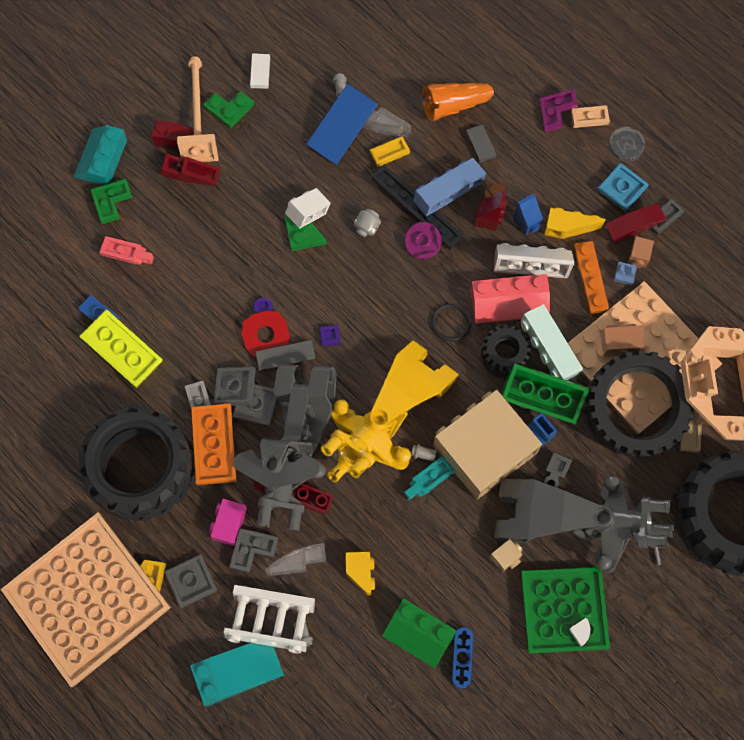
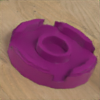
[405,222,442,259]

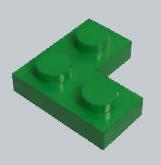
[203,91,254,129]
[91,179,132,224]

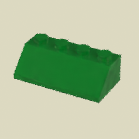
[501,363,589,424]

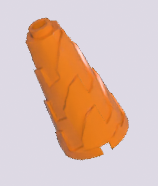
[422,83,494,121]

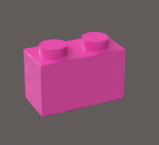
[209,499,247,547]

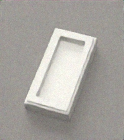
[250,54,270,89]

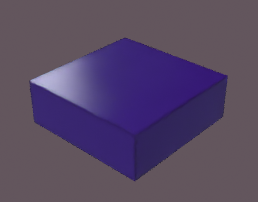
[319,325,341,347]

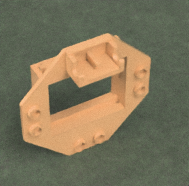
[680,326,744,441]

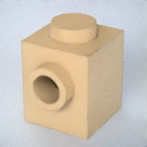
[490,539,523,572]

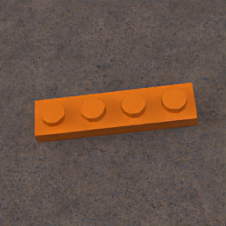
[574,241,609,315]

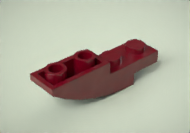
[252,481,334,514]

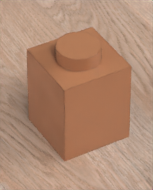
[628,236,654,268]

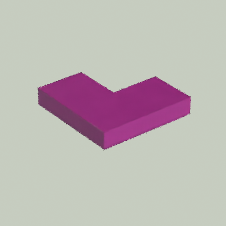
[539,89,578,132]

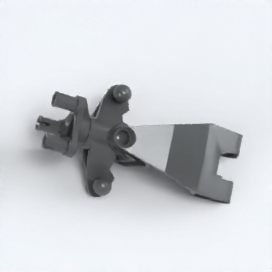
[234,364,336,531]
[493,475,674,573]

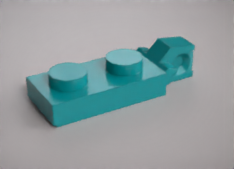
[404,456,455,501]

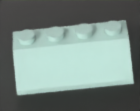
[521,304,583,382]

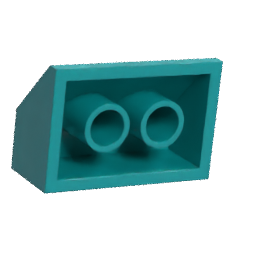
[74,125,127,186]

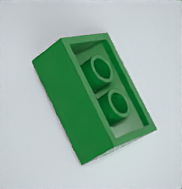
[382,599,456,669]

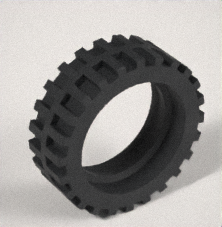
[585,350,695,457]

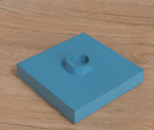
[597,163,649,212]

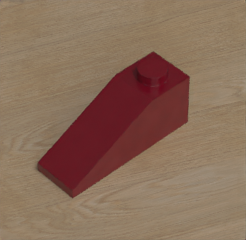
[151,120,207,149]

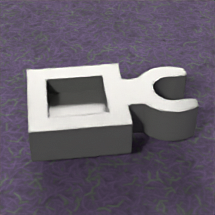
[544,453,572,488]

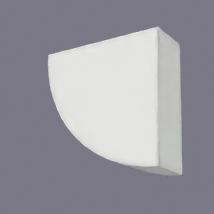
[569,618,590,647]

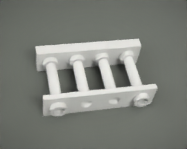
[224,585,315,653]

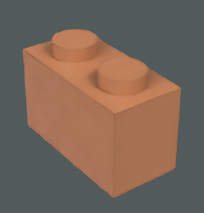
[601,324,645,356]

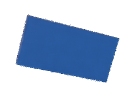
[307,84,378,165]

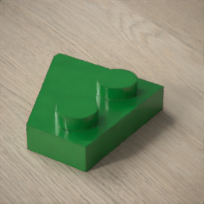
[284,215,327,251]

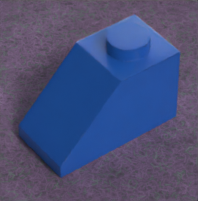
[513,193,543,235]

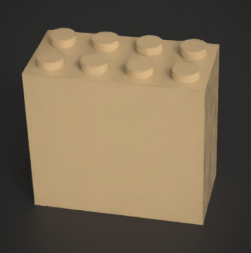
[433,390,542,500]

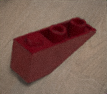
[474,190,508,231]

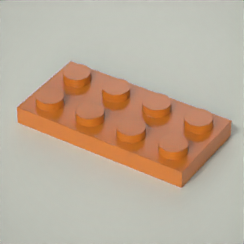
[191,404,237,485]

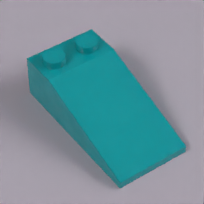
[190,643,284,707]

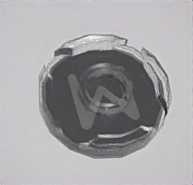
[609,127,645,162]

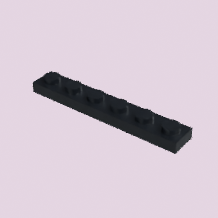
[371,165,463,250]

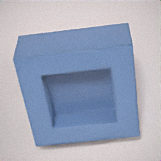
[614,262,637,286]

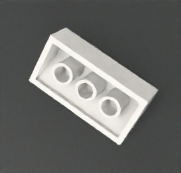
[494,243,574,278]

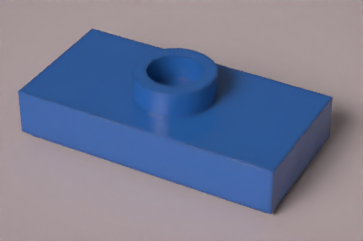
[78,295,120,322]

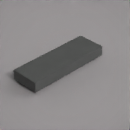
[256,340,316,371]

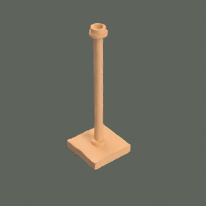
[177,57,219,162]

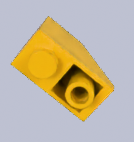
[346,552,375,595]

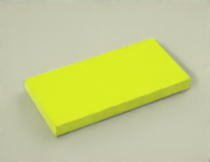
[80,309,163,388]

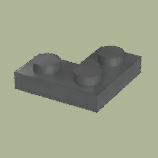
[230,529,279,573]

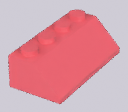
[470,274,550,324]

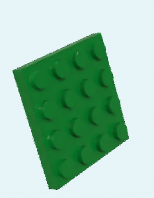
[521,567,610,654]

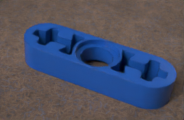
[452,627,473,689]

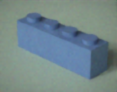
[413,158,486,216]

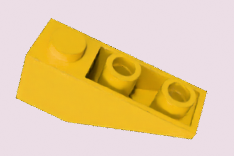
[544,208,605,239]

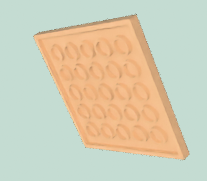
[568,281,722,435]
[1,512,171,687]

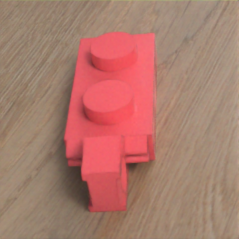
[99,236,154,265]

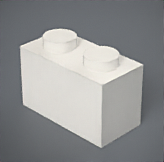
[285,188,331,229]

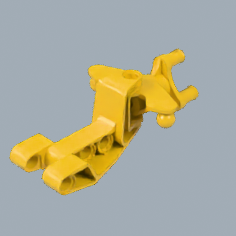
[321,340,459,483]

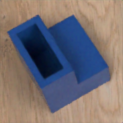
[528,413,558,447]

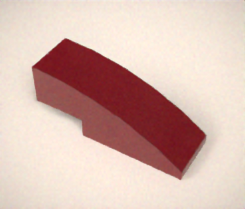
[159,153,220,186]
[606,203,667,243]

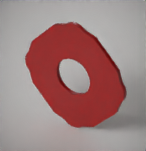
[242,311,290,358]

